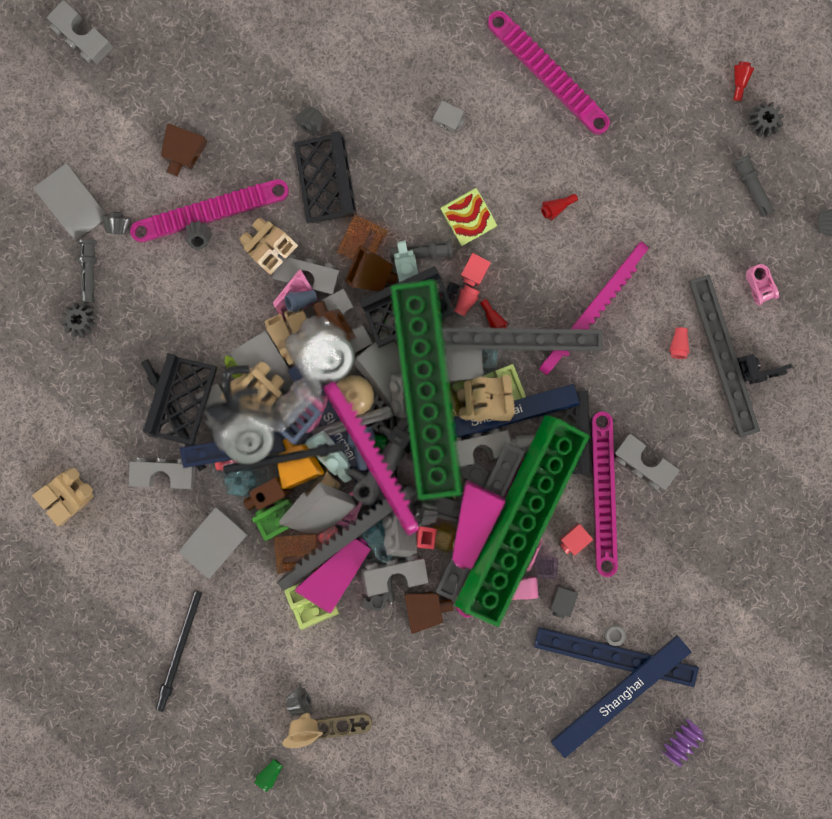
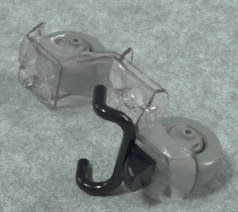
[206,316,354,464]

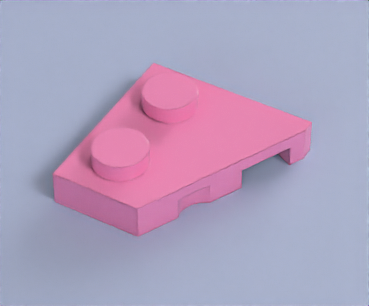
[273,270,319,320]

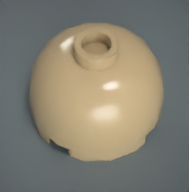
[336,375,375,417]

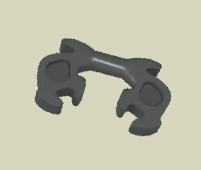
[362,556,394,611]

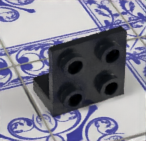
[737,354,793,384]

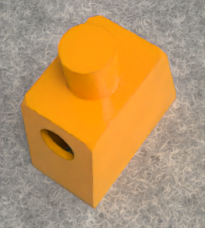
[277,438,325,489]

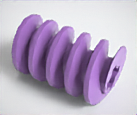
[661,719,705,767]

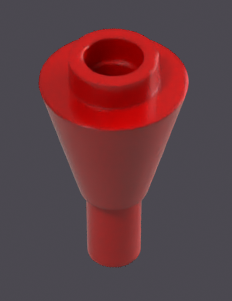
[733,62,755,102]
[541,193,578,221]
[480,299,509,328]

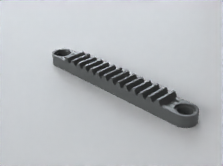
[277,484,416,591]

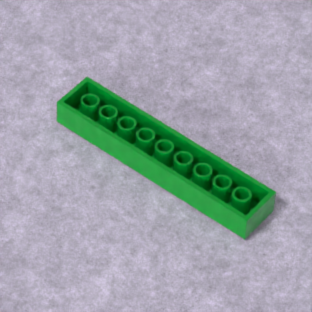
[391,280,464,500]
[454,415,590,628]

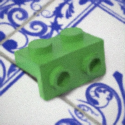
[252,498,293,541]

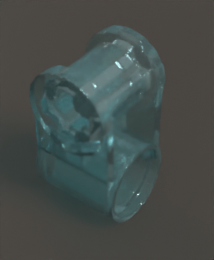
[362,519,393,562]

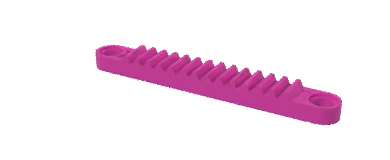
[488,11,610,135]
[130,179,289,243]
[539,241,650,375]
[324,382,419,535]
[591,411,618,577]

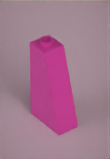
[452,480,505,569]
[294,537,371,613]

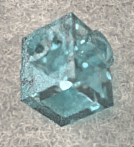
[225,469,256,496]

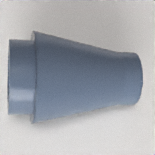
[284,290,317,312]

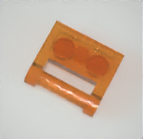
[337,214,388,260]
[274,534,319,574]

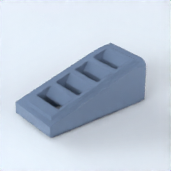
[278,399,322,445]

